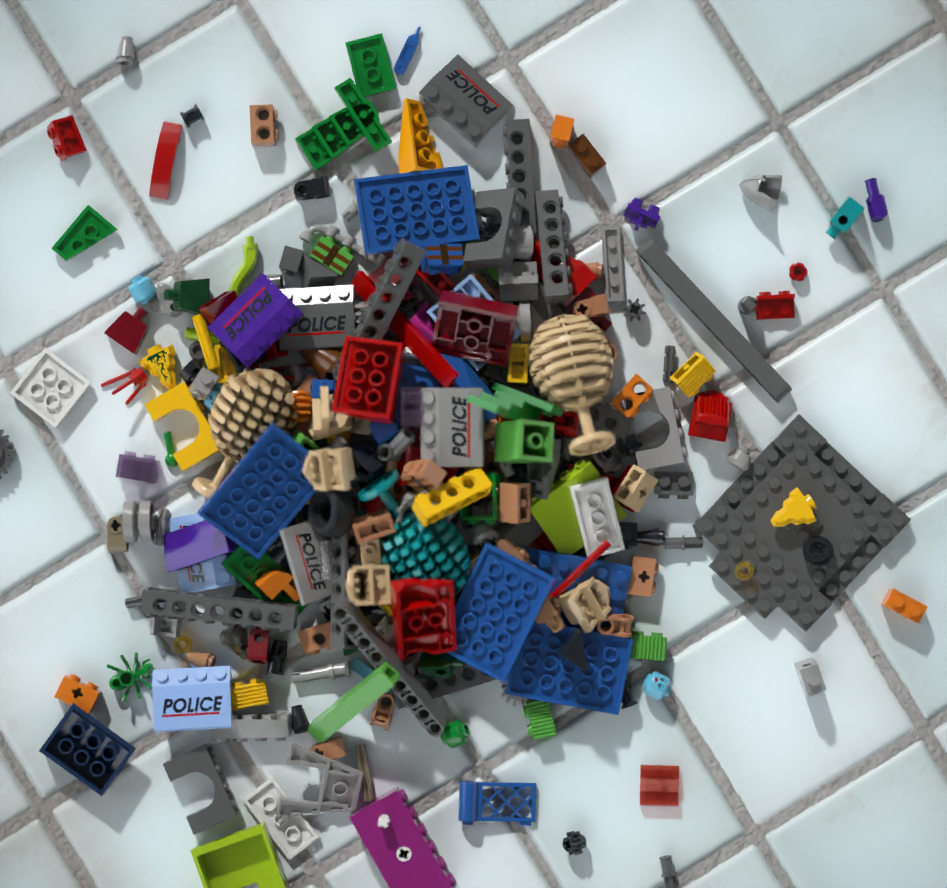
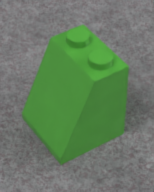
[494,419,554,464]

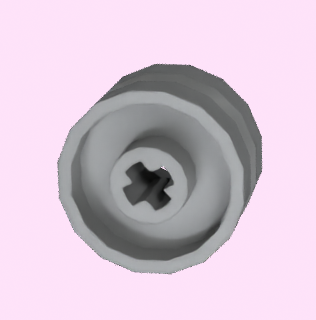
[502,301,532,343]
[122,501,155,543]

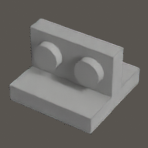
[498,261,538,302]

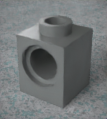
[279,245,305,276]

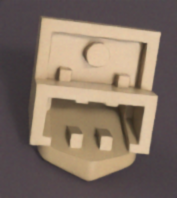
[307,386,352,441]
[302,447,355,491]
[346,565,391,606]
[558,577,611,633]

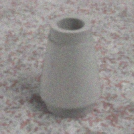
[116,36,135,66]

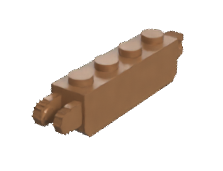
[497,537,565,633]

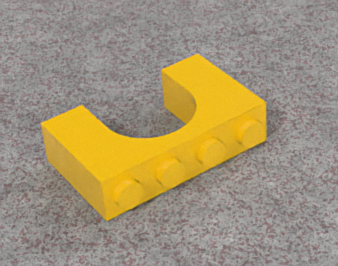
[144,381,219,471]

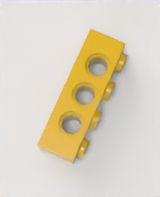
[412,467,492,527]

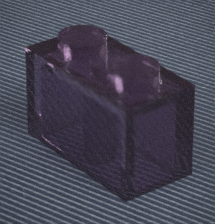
[115,451,160,483]

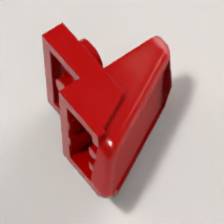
[688,390,732,442]

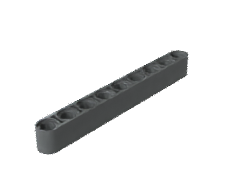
[332,596,448,737]

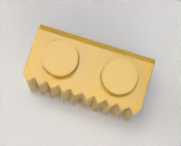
[670,352,716,397]
[231,677,270,711]

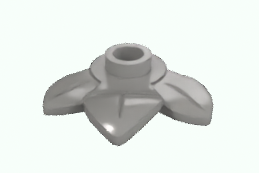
[149,283,183,317]
[393,491,418,524]

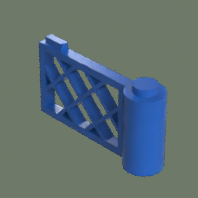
[458,781,536,826]

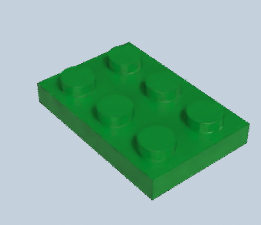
[345,33,396,98]

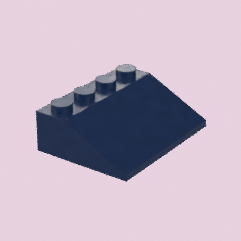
[39,703,136,796]

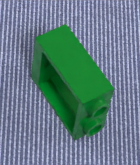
[460,473,503,524]

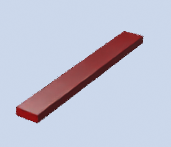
[351,271,459,388]

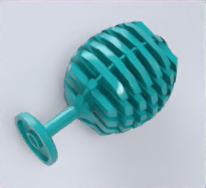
[357,469,472,597]

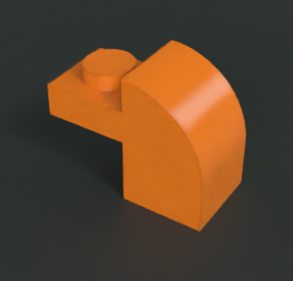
[255,569,299,602]

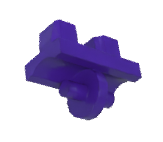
[623,198,660,231]

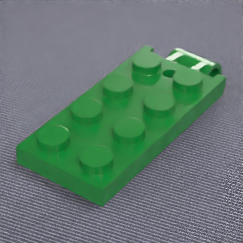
[220,545,309,616]

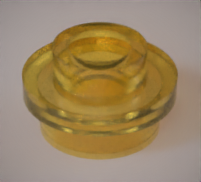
[735,561,754,581]
[173,635,192,654]

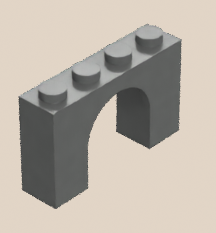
[463,187,525,269]
[163,744,239,835]

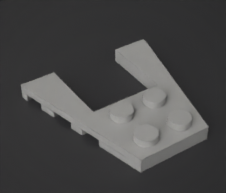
[276,742,363,817]

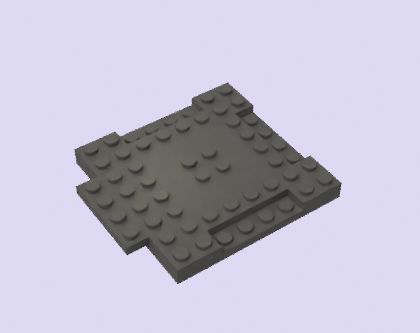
[693,414,911,632]

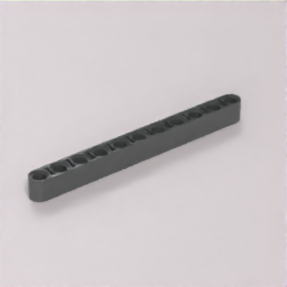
[636,238,792,403]

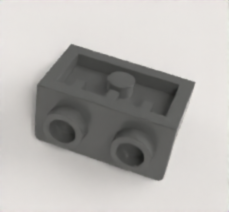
[654,471,693,499]

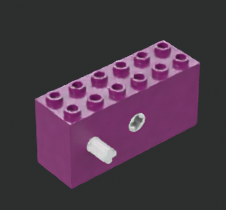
[349,786,457,888]

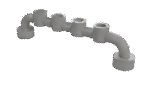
[299,224,389,267]

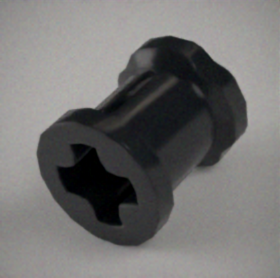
[180,104,205,128]

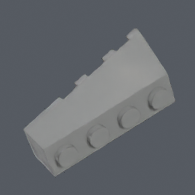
[212,712,291,742]

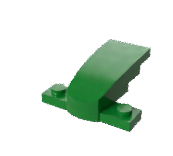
[295,77,392,172]
[466,382,563,421]

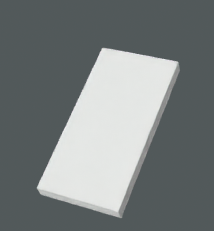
[570,477,625,558]
[243,776,320,861]

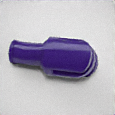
[864,178,888,223]

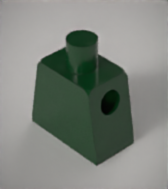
[164,278,210,315]
[418,651,466,678]

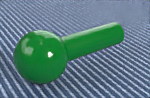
[163,431,178,467]

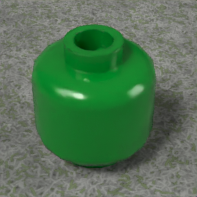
[440,720,470,748]

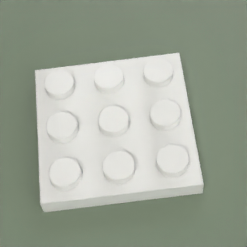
[10,348,91,428]

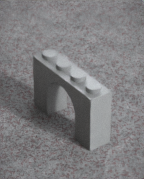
[624,387,687,470]

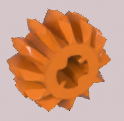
[290,390,312,423]

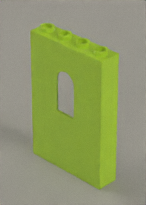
[190,822,289,888]

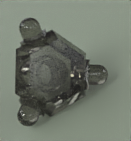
[220,624,250,660]

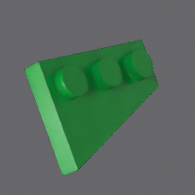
[51,205,118,261]

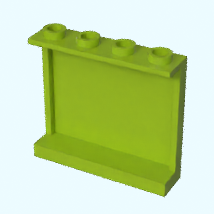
[530,457,627,555]

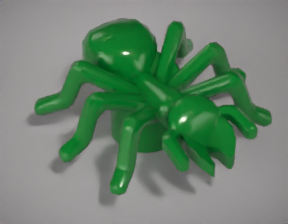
[107,652,155,703]

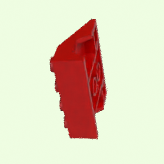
[390,578,457,661]

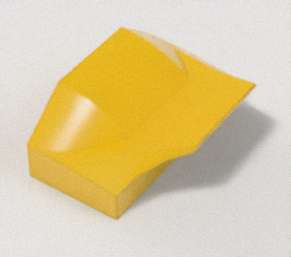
[209,345,238,383]

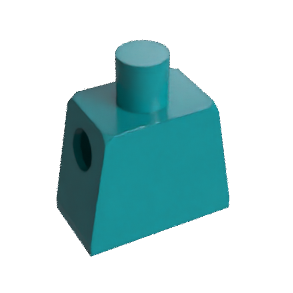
[825,196,865,239]

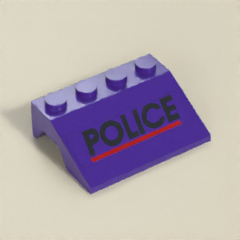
[208,273,304,368]

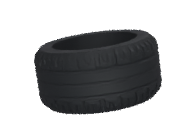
[308,489,354,537]

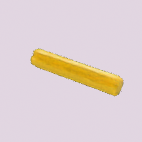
[192,314,219,370]

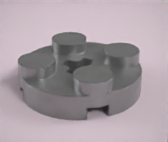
[585,442,623,476]

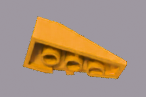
[398,98,443,173]

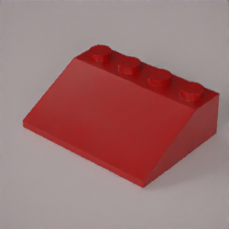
[332,336,406,424]

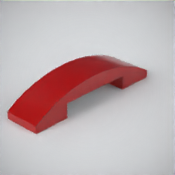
[149,121,183,200]

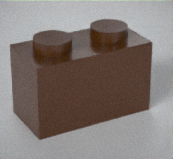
[567,134,607,178]

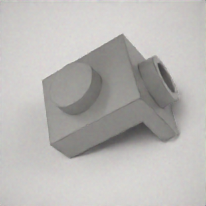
[188,367,219,401]
[150,616,182,637]

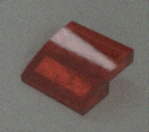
[639,765,679,807]

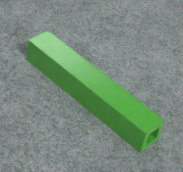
[307,661,400,743]

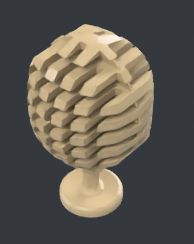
[529,315,616,456]
[192,367,298,498]

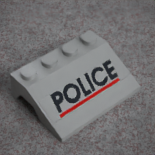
[421,388,484,467]
[280,518,331,606]

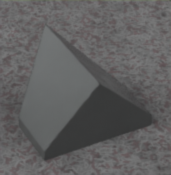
[300,254,338,288]

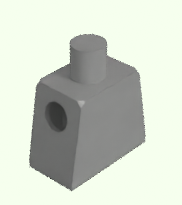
[794,657,826,698]

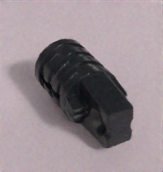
[267,639,287,675]

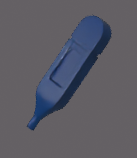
[394,26,421,75]

